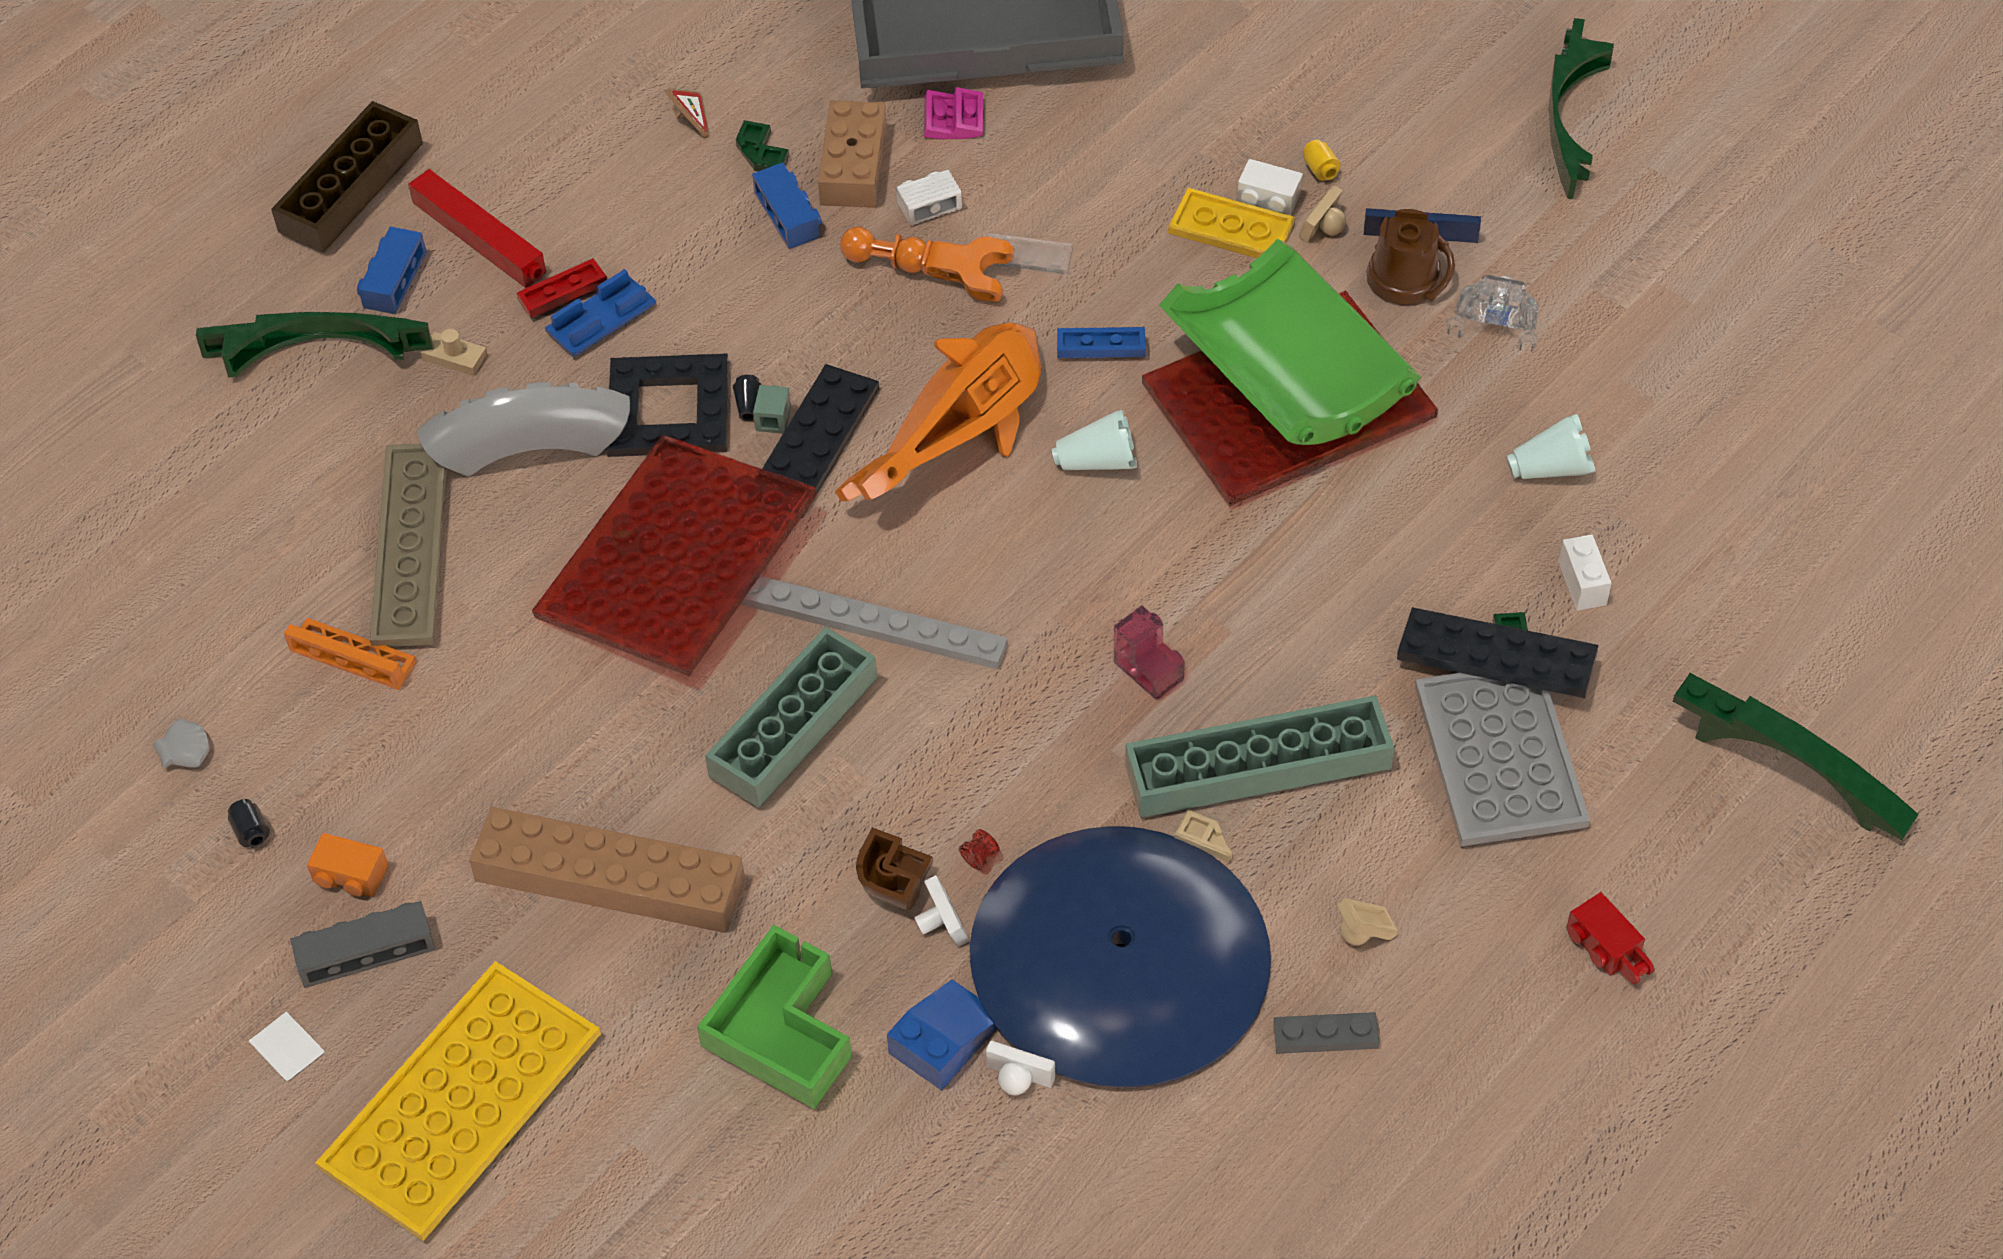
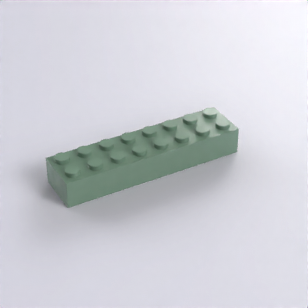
[1125,695,1394,818]

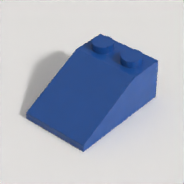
[887,979,996,1091]

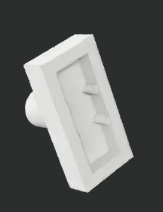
[915,875,970,947]

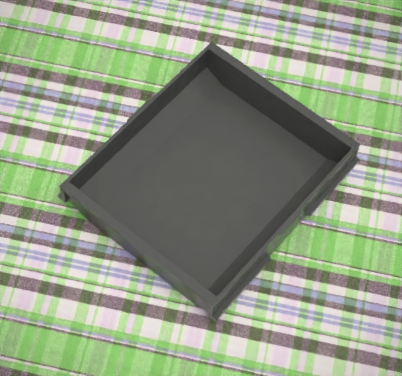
[851,0,1124,88]

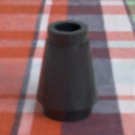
[733,374,762,421]

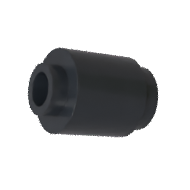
[228,799,270,848]

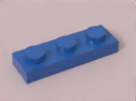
[1057,327,1146,358]

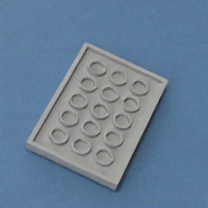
[1415,673,1590,847]

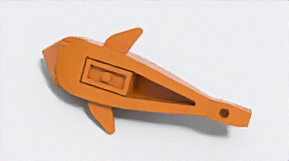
[835,322,1041,501]

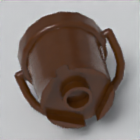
[1366,209,1455,305]

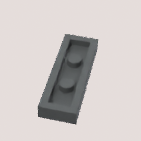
[1273,1012,1379,1054]

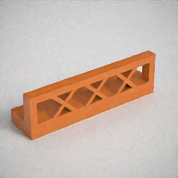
[284,618,417,690]

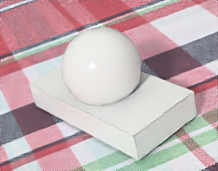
[986,1041,1055,1095]

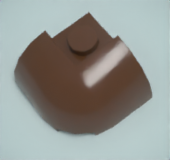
[856,827,933,910]

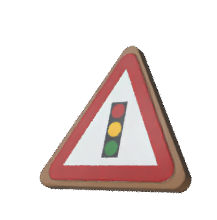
[665,88,709,138]

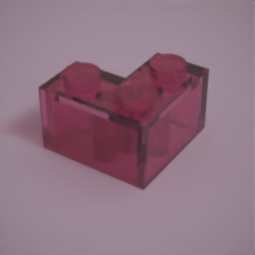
[1113,605,1185,701]

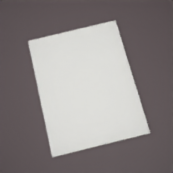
[249,1011,325,1082]

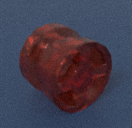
[959,829,1000,871]

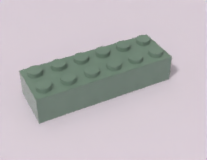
[705,626,877,808]

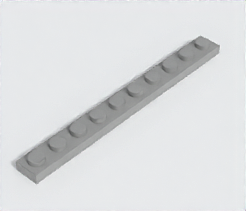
[703,564,1008,669]

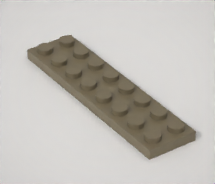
[370,443,447,647]

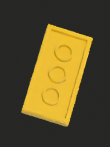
[1168,188,1295,258]

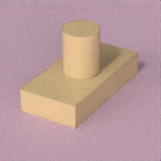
[420,329,488,376]

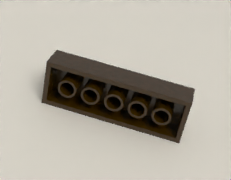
[271,101,423,253]

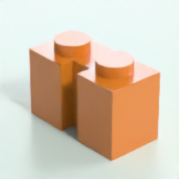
[307,833,389,898]

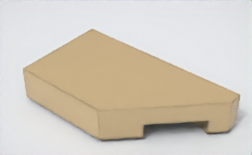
[1174,810,1232,863]

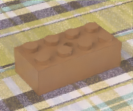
[818,100,887,208]

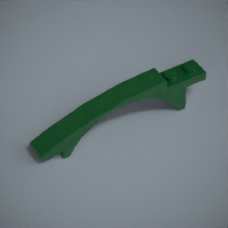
[1548,18,1614,199]
[196,312,434,378]
[1673,673,1919,841]

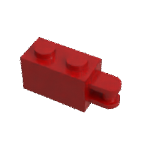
[1566,892,1655,985]

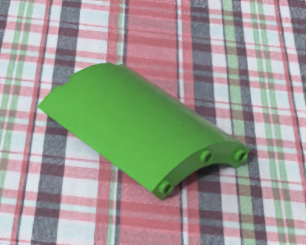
[1159,238,1422,445]

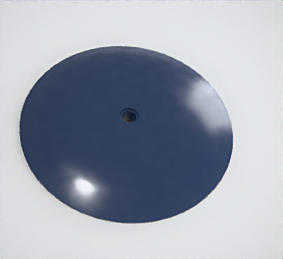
[970,826,1271,1088]

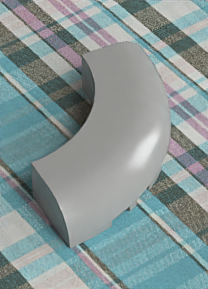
[418,382,630,477]

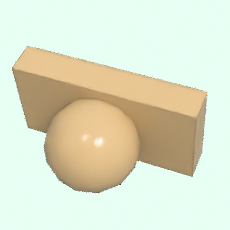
[1299,185,1346,243]
[1337,898,1398,945]

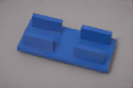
[545,269,656,357]

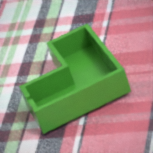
[697,924,852,1109]

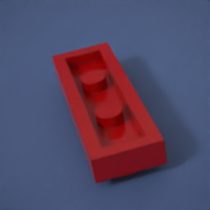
[516,258,607,318]

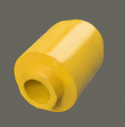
[1303,140,1341,181]

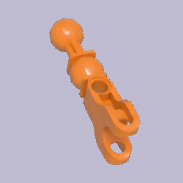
[840,226,1015,302]

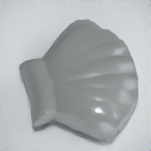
[153,719,210,768]

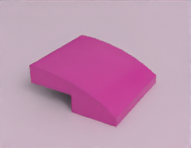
[924,87,983,139]

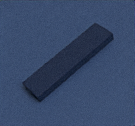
[1363,208,1481,243]

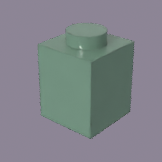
[753,385,791,434]

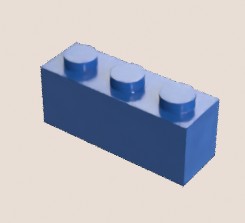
[752,163,822,249]
[357,226,427,314]

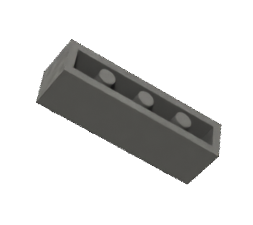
[290,901,435,988]

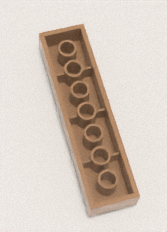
[469,806,745,933]

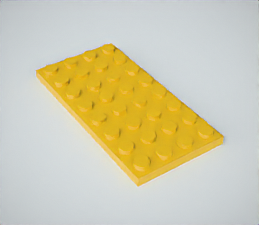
[315,961,601,1241]

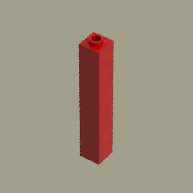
[408,169,546,288]

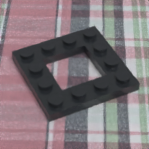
[606,353,729,457]

